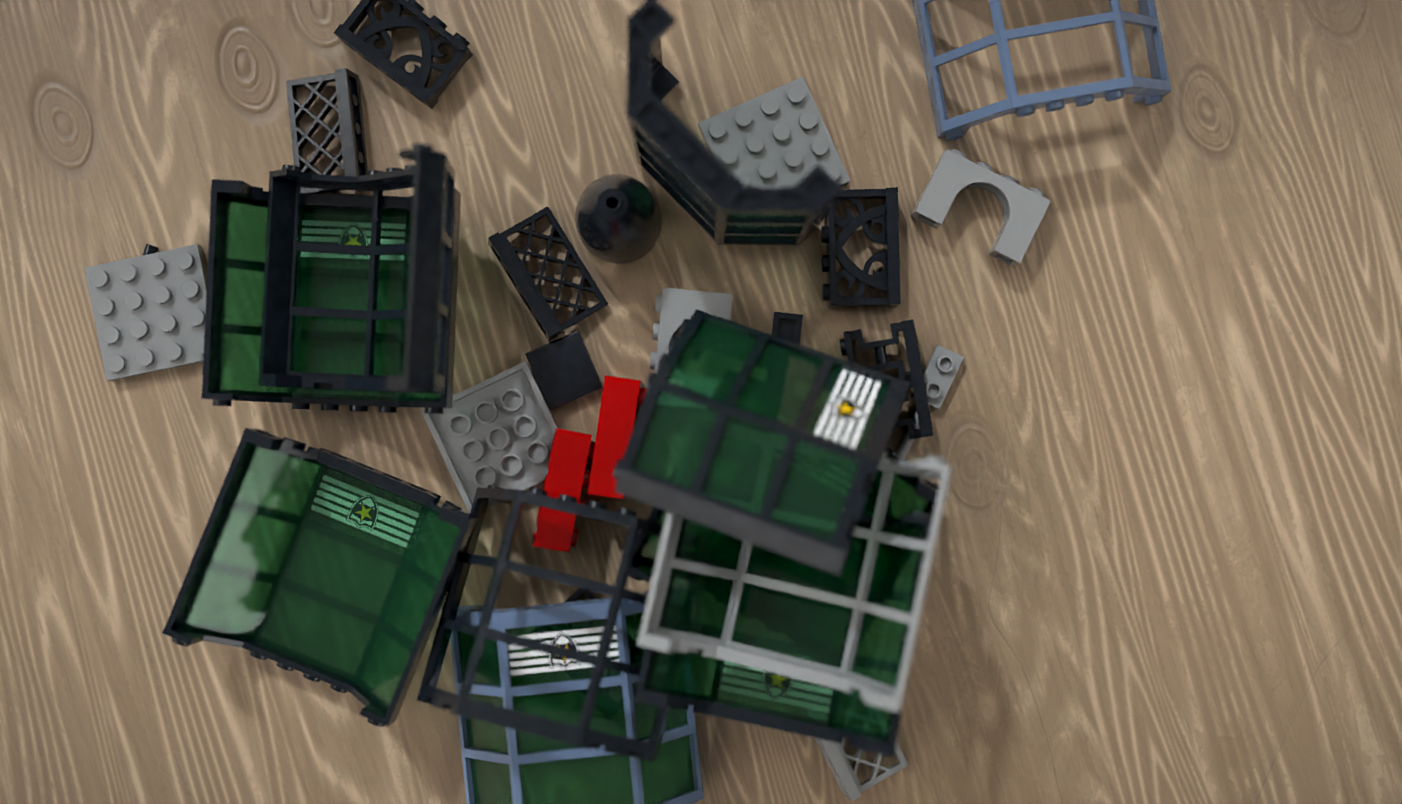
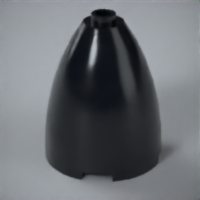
[575,174,662,264]

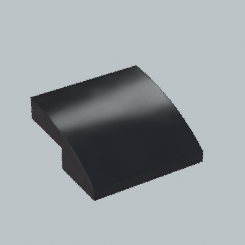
[525,331,603,410]

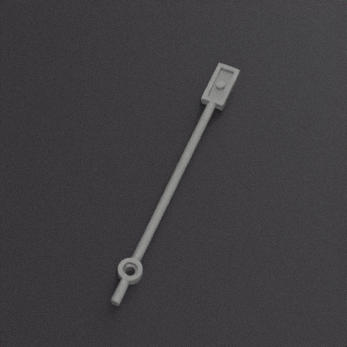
[798,345,964,660]

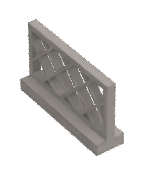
[795,665,909,802]

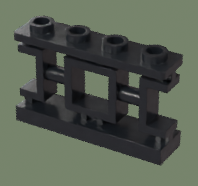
[840,319,934,439]

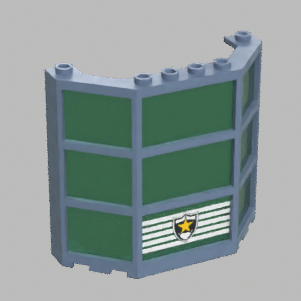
[450,583,703,804]

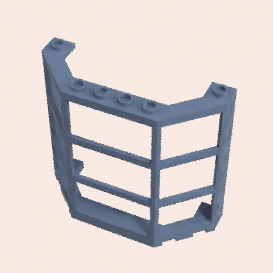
[912,0,1172,141]

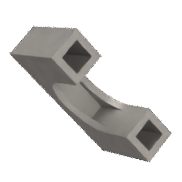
[911,149,1051,267]
[650,288,733,411]

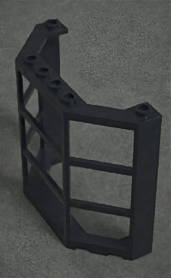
[258,144,455,394]
[417,485,710,762]

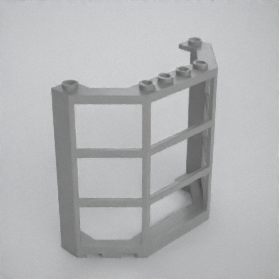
[637,409,953,712]

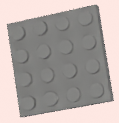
[698,77,850,228]
[84,244,224,381]
[421,361,559,513]

